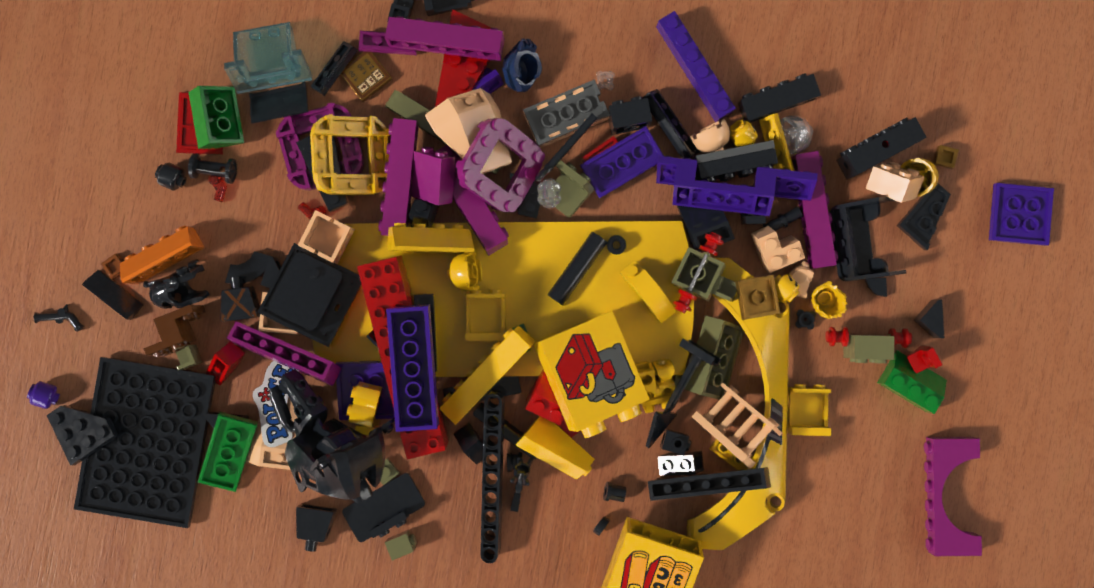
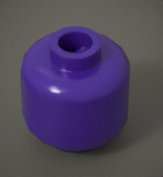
[27,381,60,409]

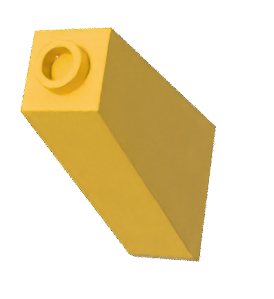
[516,416,595,480]

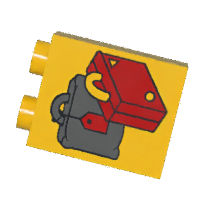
[533,311,650,438]

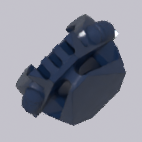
[502,39,542,92]

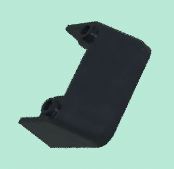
[830,197,907,281]

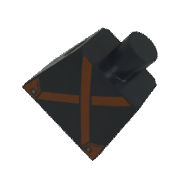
[221,276,260,322]

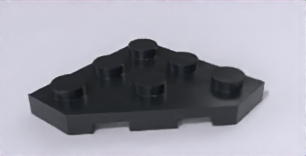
[47,405,118,466]

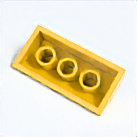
[388,223,474,253]

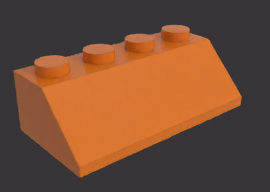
[120,226,205,284]

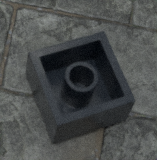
[608,96,652,136]

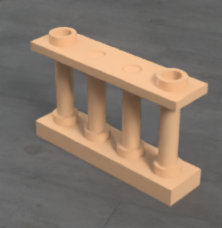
[692,382,782,469]

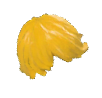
[811,281,848,319]

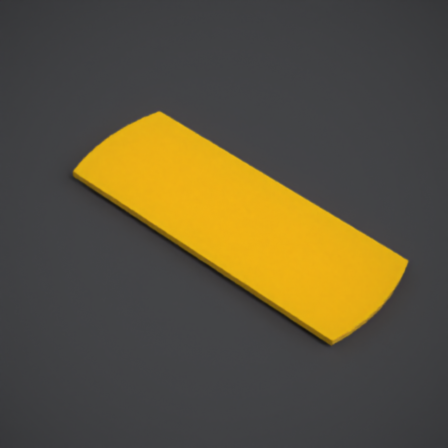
[312,221,694,377]

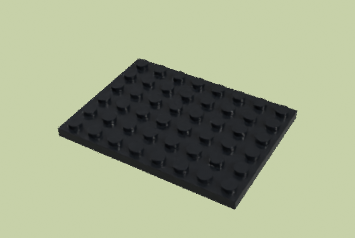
[74,357,216,528]

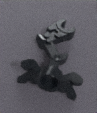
[510,454,534,512]

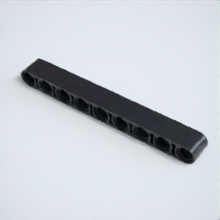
[480,390,505,564]

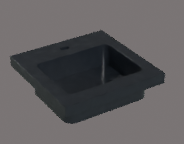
[257,243,362,347]

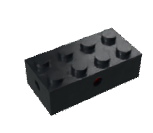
[836,117,927,180]

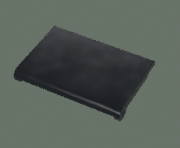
[249,81,308,124]

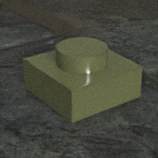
[380,458,400,485]

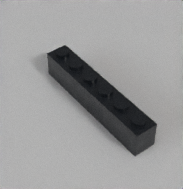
[648,467,771,501]

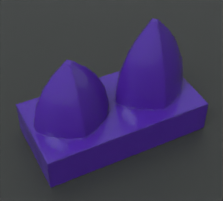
[473,68,504,94]

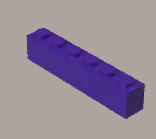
[656,11,736,122]

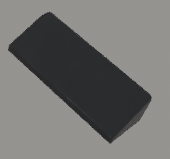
[82,270,144,320]

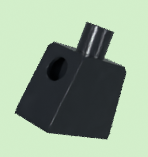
[296,504,337,552]

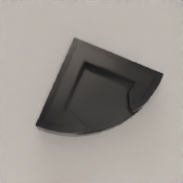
[865,278,887,297]

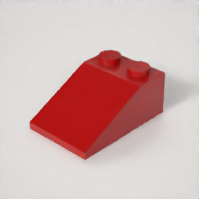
[525,369,564,426]

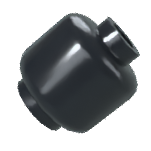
[155,162,187,191]

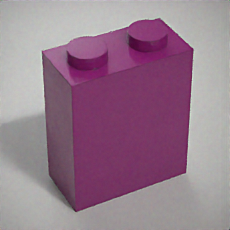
[411,147,455,205]

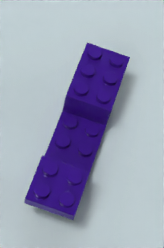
[656,156,818,216]

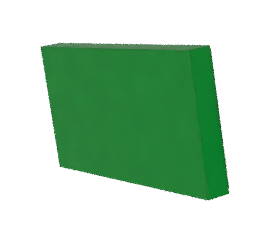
[198,412,258,492]

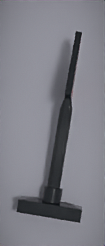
[646,339,722,448]

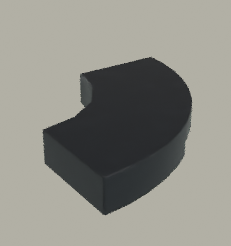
[225,251,273,284]

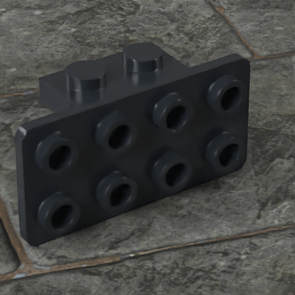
[342,473,425,542]

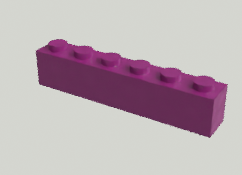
[385,16,505,61]
[379,118,419,236]
[437,145,509,256]
[791,151,838,269]
[227,321,342,386]

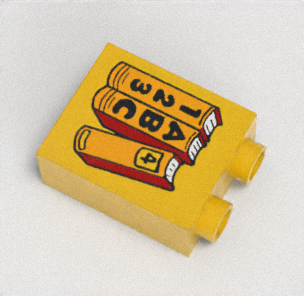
[601,517,704,588]

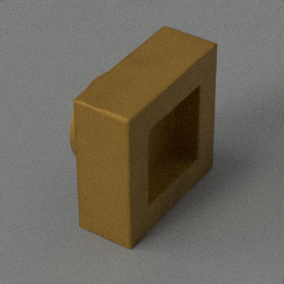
[933,145,959,169]

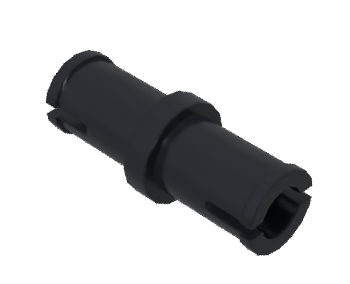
[763,207,803,231]

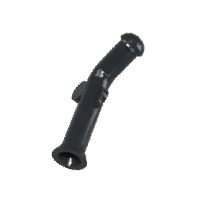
[33,304,83,332]

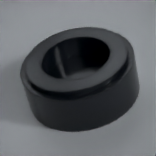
[593,516,610,536]

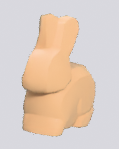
[774,261,814,299]

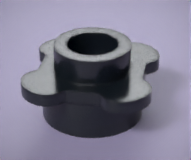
[795,310,816,330]

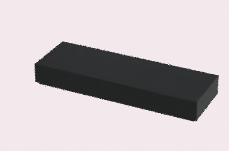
[311,41,358,96]

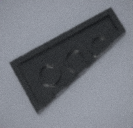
[296,136,348,212]

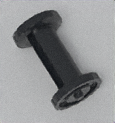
[188,153,237,184]

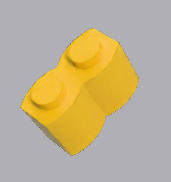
[346,381,382,428]

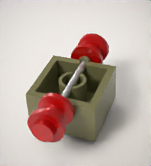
[672,232,726,314]
[825,327,912,363]

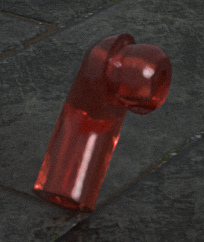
[298,202,326,220]

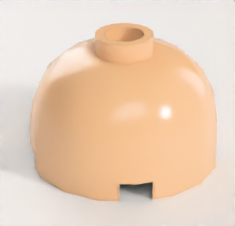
[690,119,730,153]

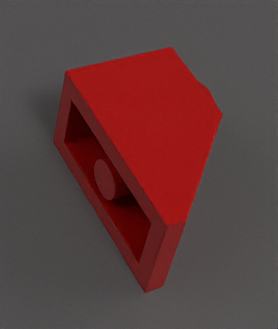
[206,341,245,385]

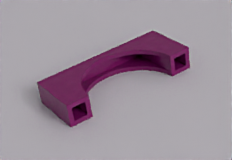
[924,437,982,556]

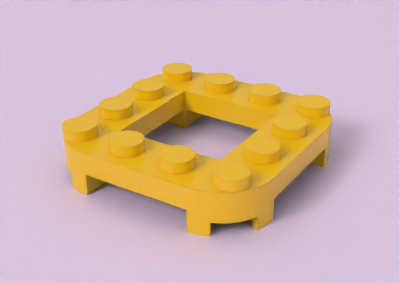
[310,114,390,195]

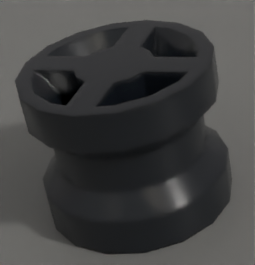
[507,452,523,472]

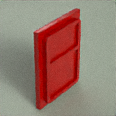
[176,92,223,155]

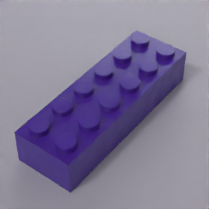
[386,304,439,432]

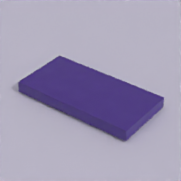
[580,126,664,199]

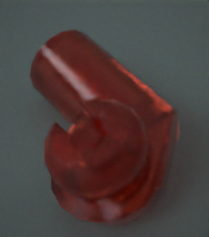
[208,175,227,203]

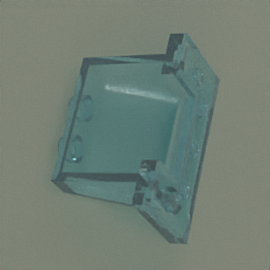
[224,22,312,94]

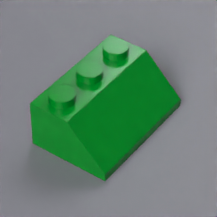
[188,86,244,149]
[877,350,947,414]

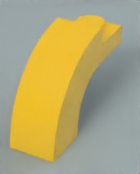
[620,260,676,323]

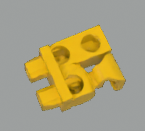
[635,359,675,413]

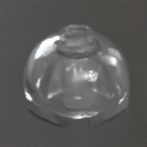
[780,115,813,155]

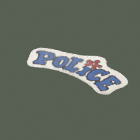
[253,361,294,447]

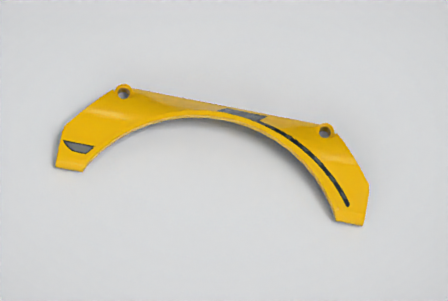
[687,258,790,550]

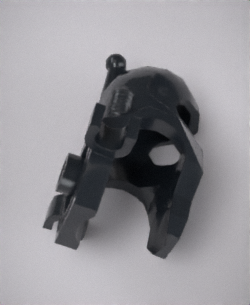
[143,259,210,309]

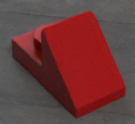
[907,345,943,373]

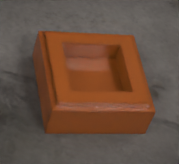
[101,253,124,280]

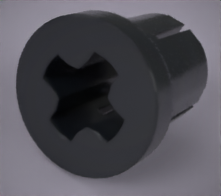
[603,481,626,502]

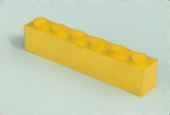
[439,326,536,425]

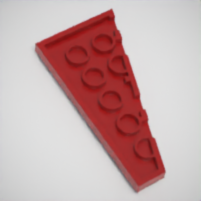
[435,9,491,107]

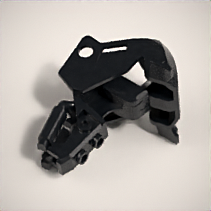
[269,369,395,503]

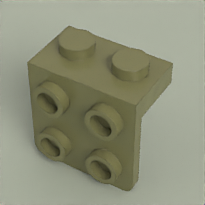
[543,160,594,217]

